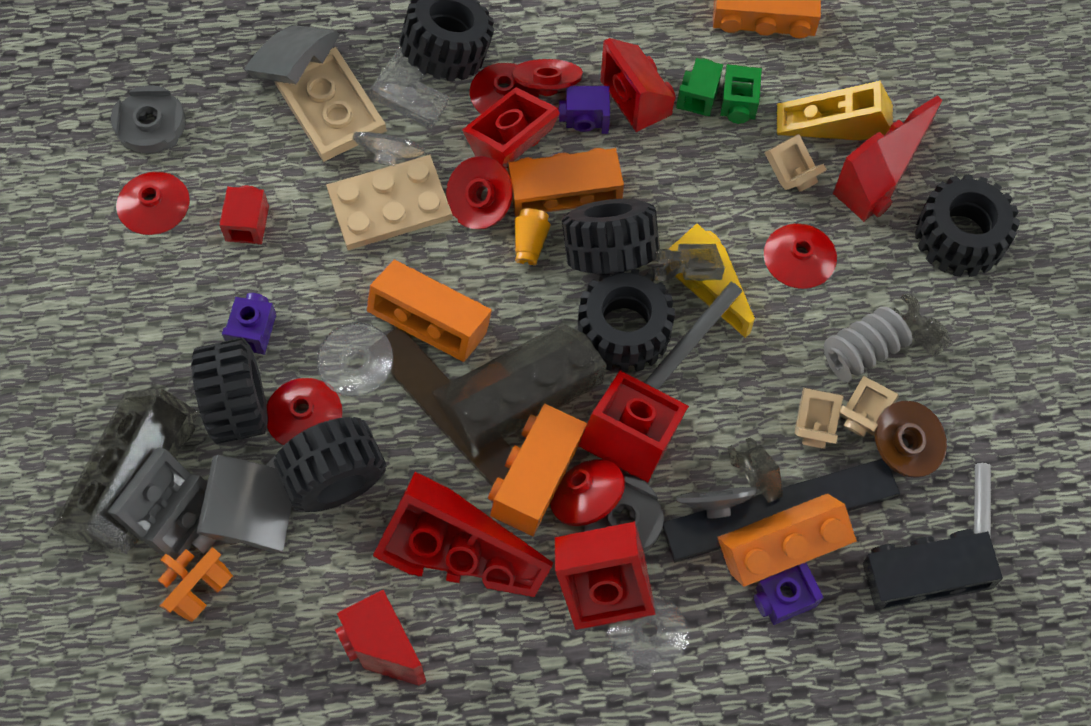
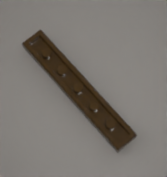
[370,327,512,486]

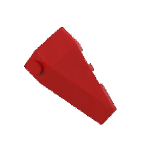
[833,96,942,222]
[373,471,553,597]

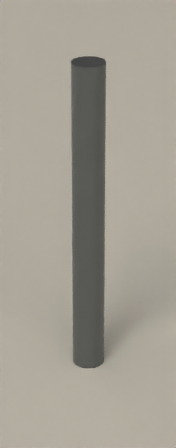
[644,281,742,390]

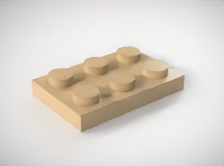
[275,47,387,162]
[326,155,453,250]

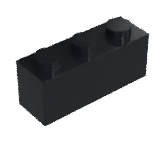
[863,529,1003,610]

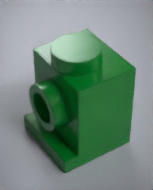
[676,58,724,117]
[720,64,762,124]

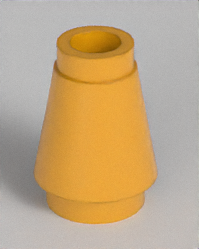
[515,208,551,266]

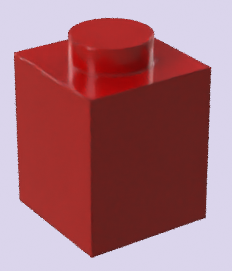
[219,185,269,244]

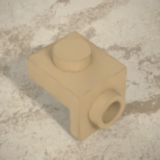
[764,134,827,192]
[839,376,899,437]
[794,387,843,448]

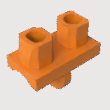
[158,547,233,623]

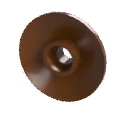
[875,400,947,478]

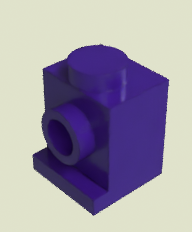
[559,86,610,134]
[222,293,276,355]
[754,562,824,625]

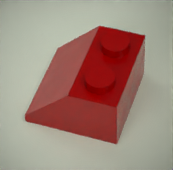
[600,38,676,132]
[462,87,560,168]
[578,371,689,483]
[555,521,656,630]
[335,590,426,686]

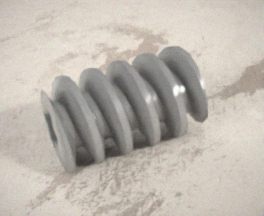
[824,307,913,382]

